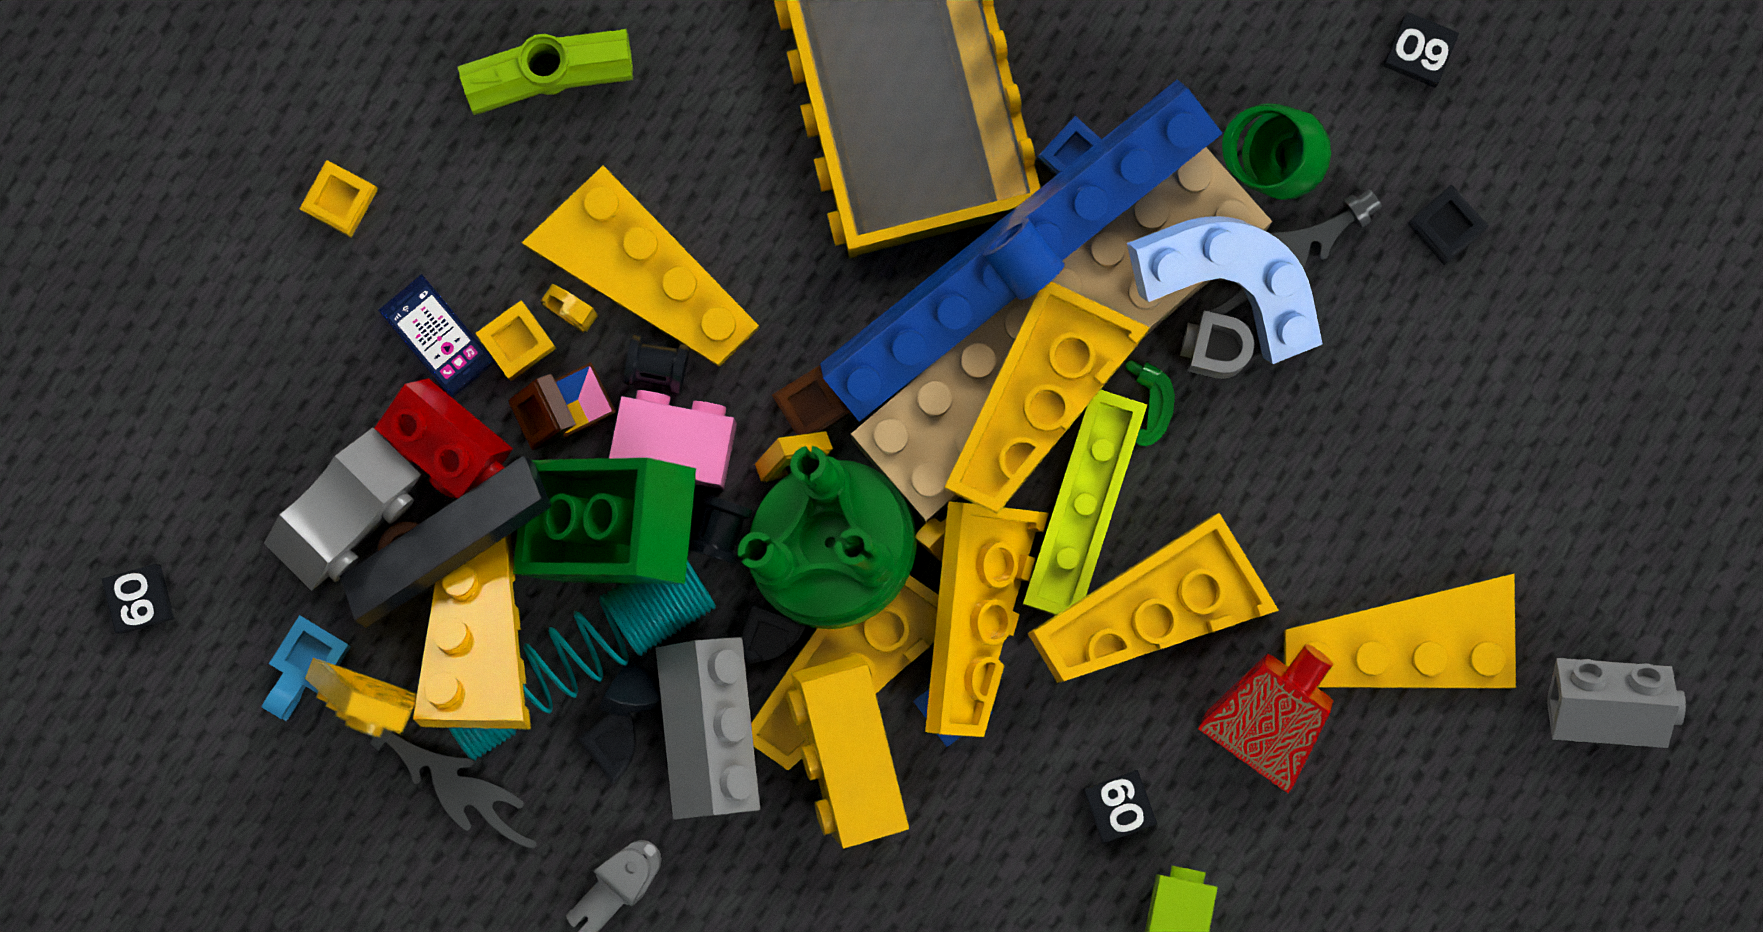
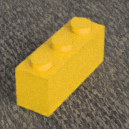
[787,655,909,849]

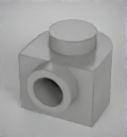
[1180,310,1254,379]

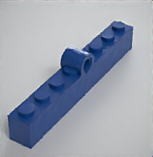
[820,79,1223,422]

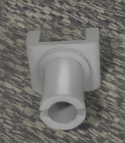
[566,840,662,932]

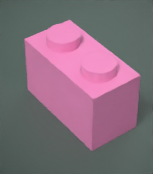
[609,390,737,490]

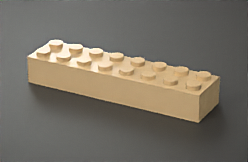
[851,147,1272,524]

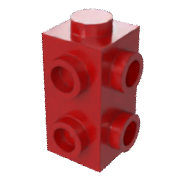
[374,378,513,498]

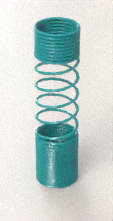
[448,560,716,761]

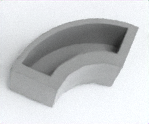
[264,428,421,591]

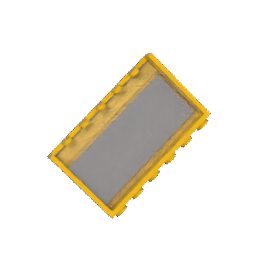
[774,0,1040,258]

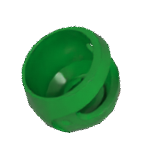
[1222,103,1331,200]

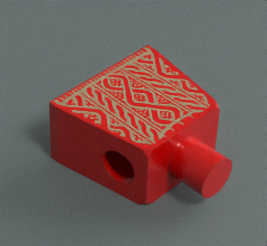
[1198,644,1333,793]

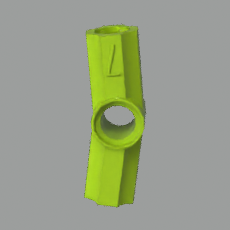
[458,29,633,115]

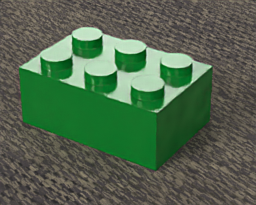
[513,457,696,584]

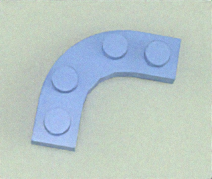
[1127,216,1323,364]

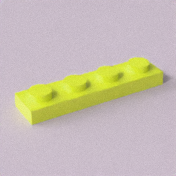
[1023,390,1147,615]

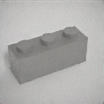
[656,637,760,820]

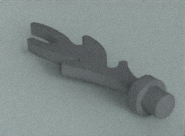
[1209,189,1382,315]
[361,728,537,849]

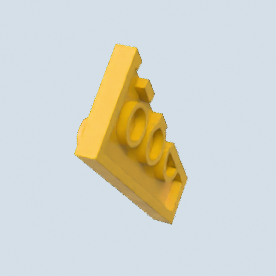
[522,166,760,367]
[945,281,1150,514]
[925,501,1049,737]
[1027,513,1279,683]
[413,534,531,729]
[1284,574,1516,689]
[751,575,939,770]
[305,657,417,737]

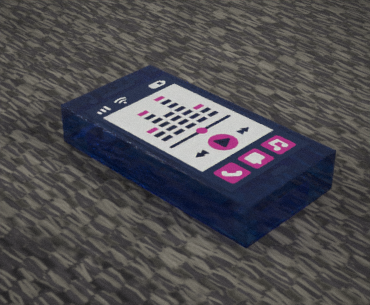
[378,274,496,398]

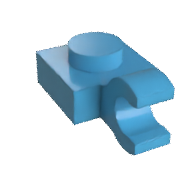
[262,615,351,722]

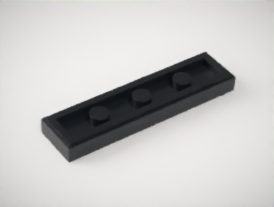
[340,455,552,628]

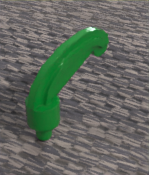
[1125,360,1175,446]

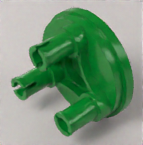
[738,446,917,629]

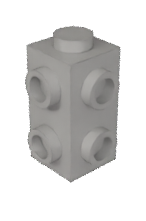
[1547,658,1686,748]

